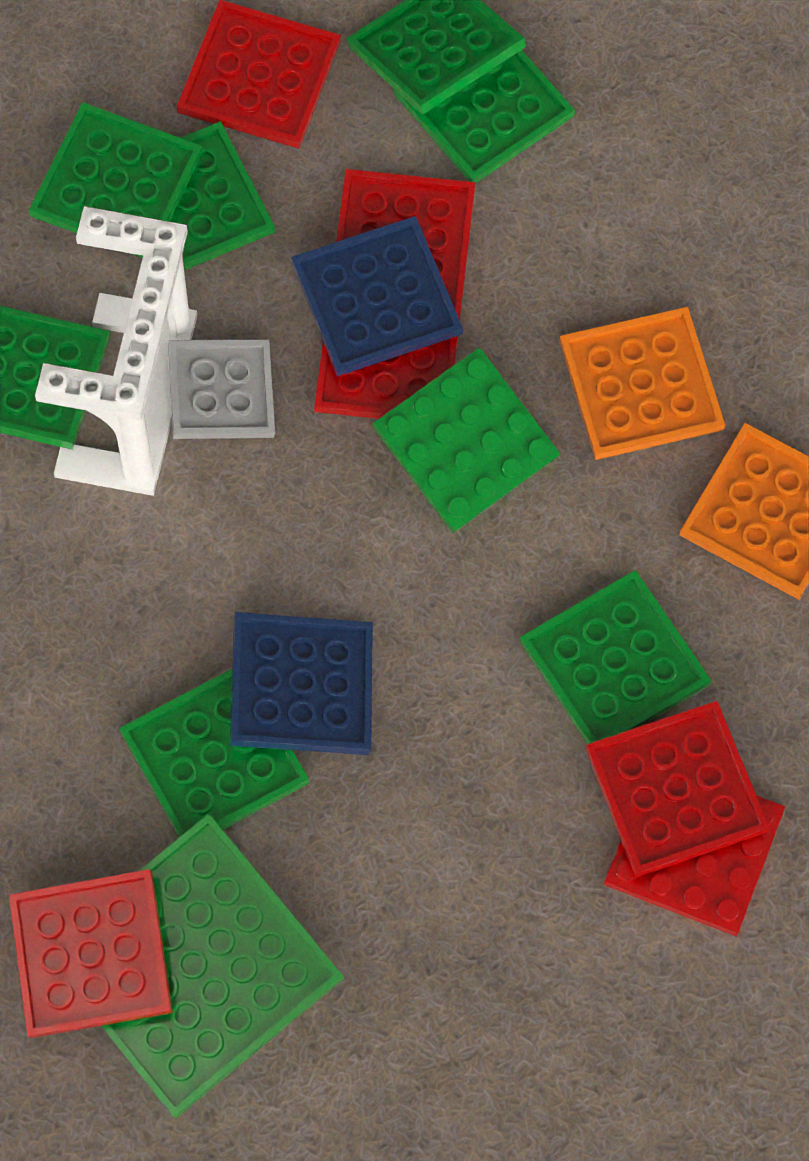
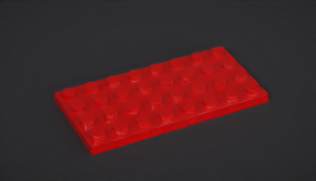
[314,169,476,419]

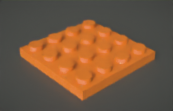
[559,307,725,460]
[679,423,809,600]

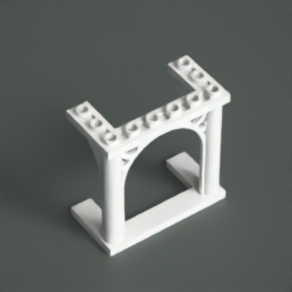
[35,207,197,496]

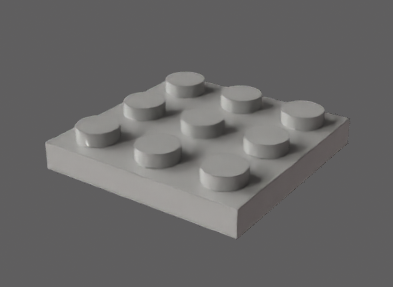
[168,339,275,439]

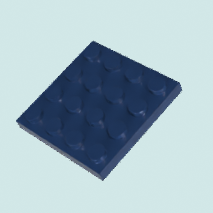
[291,216,463,377]
[230,612,373,755]

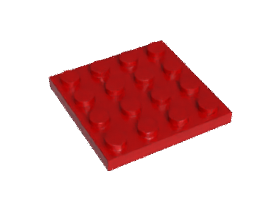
[177,0,341,149]
[585,701,770,877]
[604,795,786,937]
[9,869,173,1038]

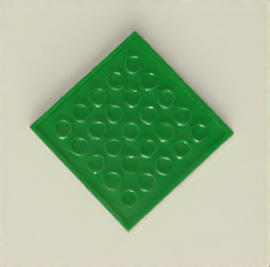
[102,814,344,1119]

